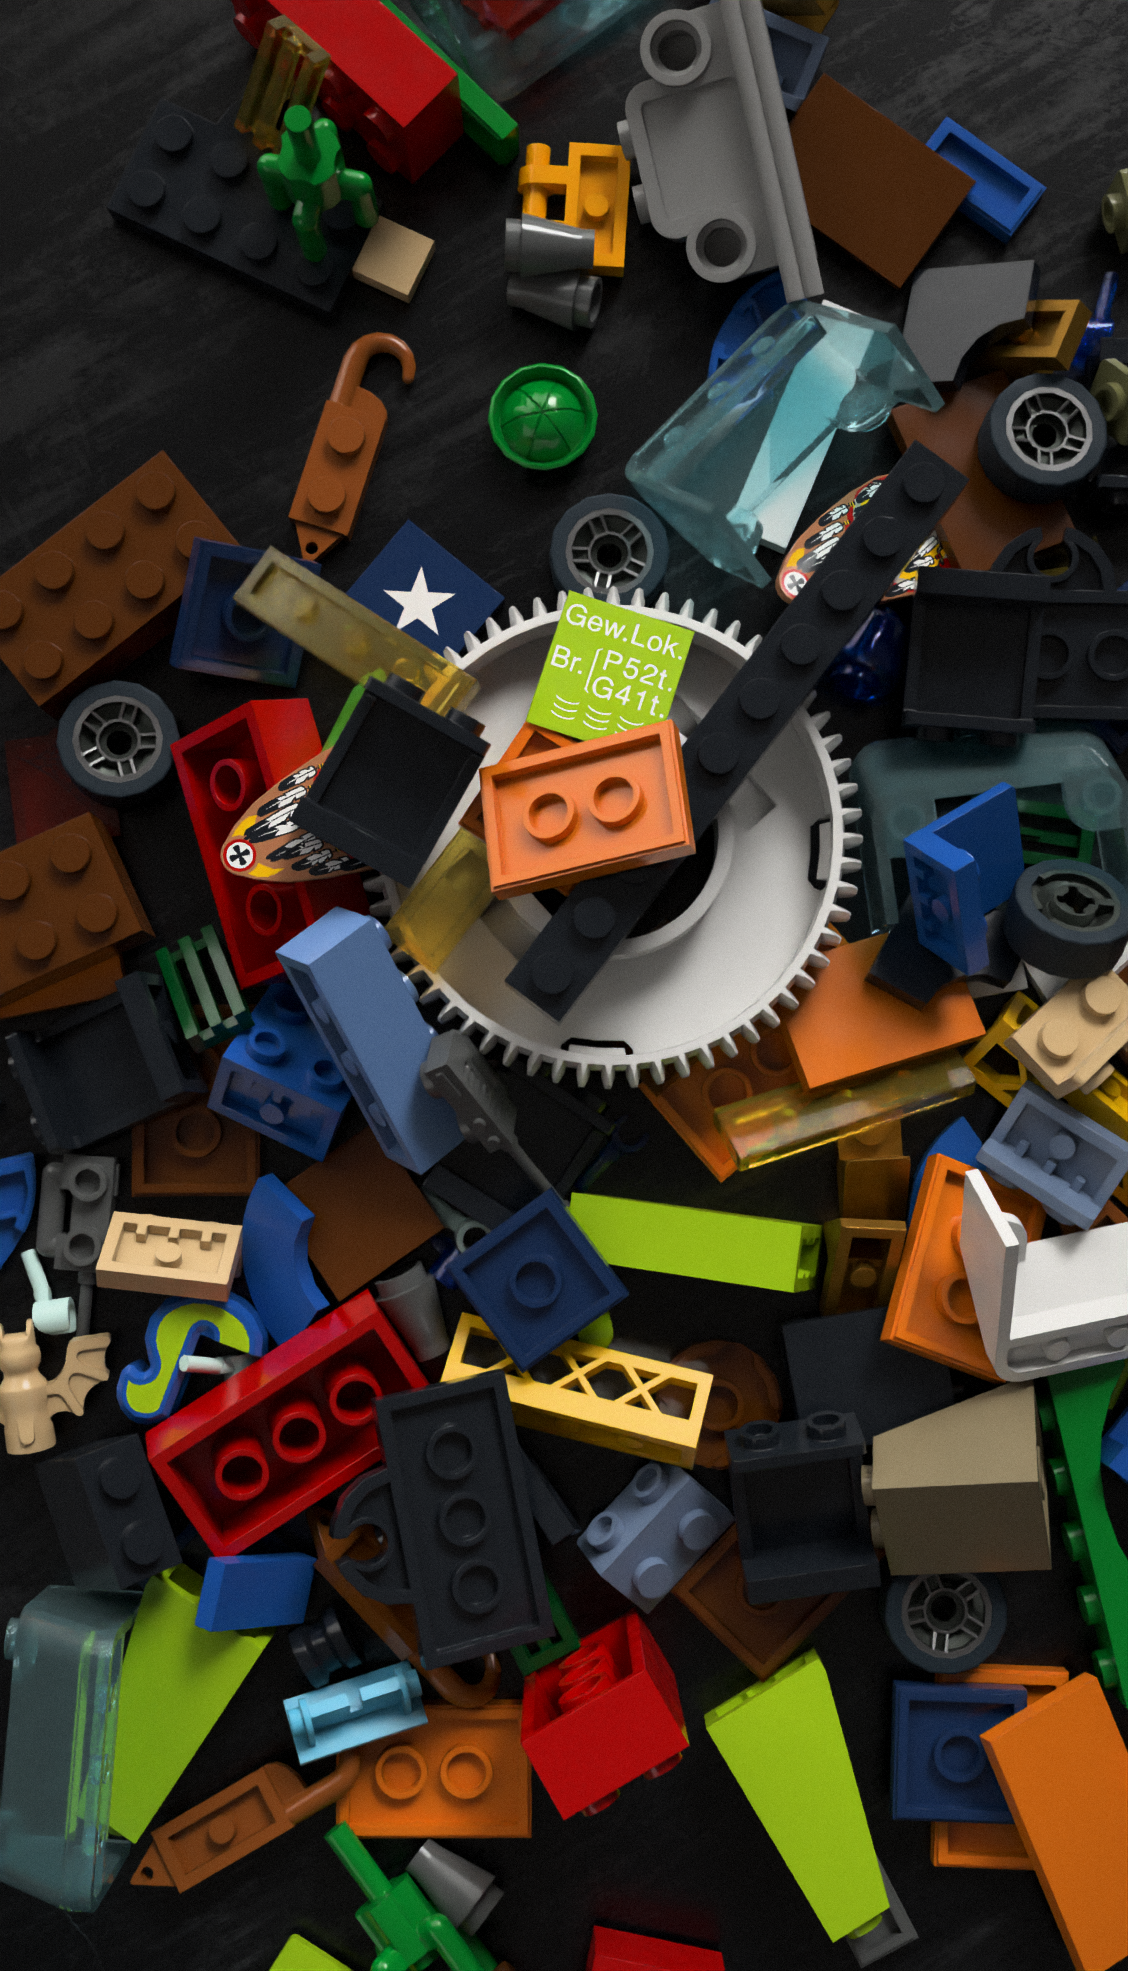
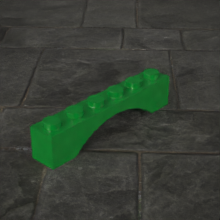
[1035,1359,1128,1709]

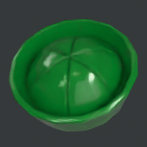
[488,363,598,471]

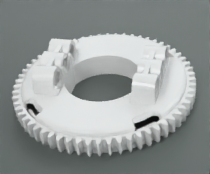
[363,586,863,1089]

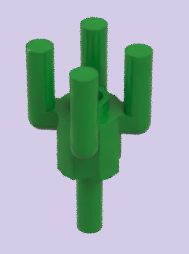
[257,105,379,262]
[324,1820,498,1971]

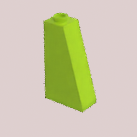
[566,1192,824,1293]
[81,1563,278,1844]
[704,1647,890,1943]

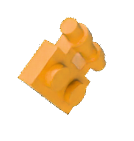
[517,142,631,277]

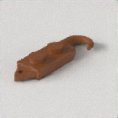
[288,332,416,562]
[305,1505,501,1708]
[130,1747,361,1894]

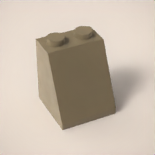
[861,1379,1052,1576]

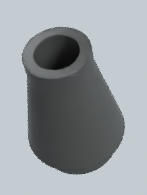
[504,212,595,279]
[507,269,603,332]
[374,1260,452,1362]
[405,1838,505,1937]

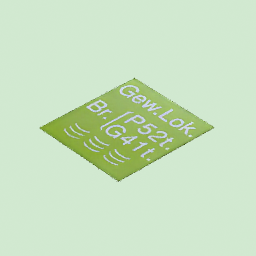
[525,590,695,741]

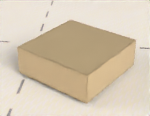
[352,215,436,303]

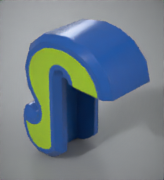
[116,1291,270,1425]

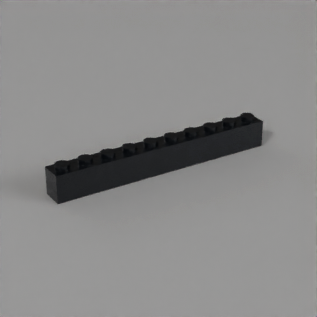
[504,439,970,1026]

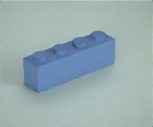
[275,906,465,1175]

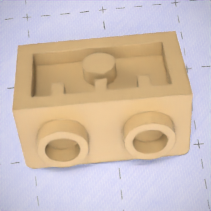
[1003,969,1128,1100]
[95,1211,243,1302]

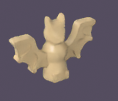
[0,1319,111,1455]

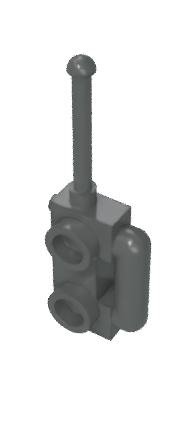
[420,1029,570,1208]
[36,1153,121,1337]

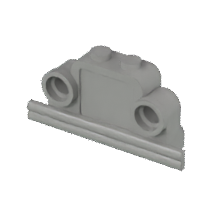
[617,0,824,304]

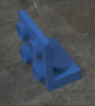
[903,782,1024,977]
[207,982,353,1163]

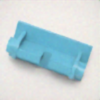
[283,1660,428,1766]

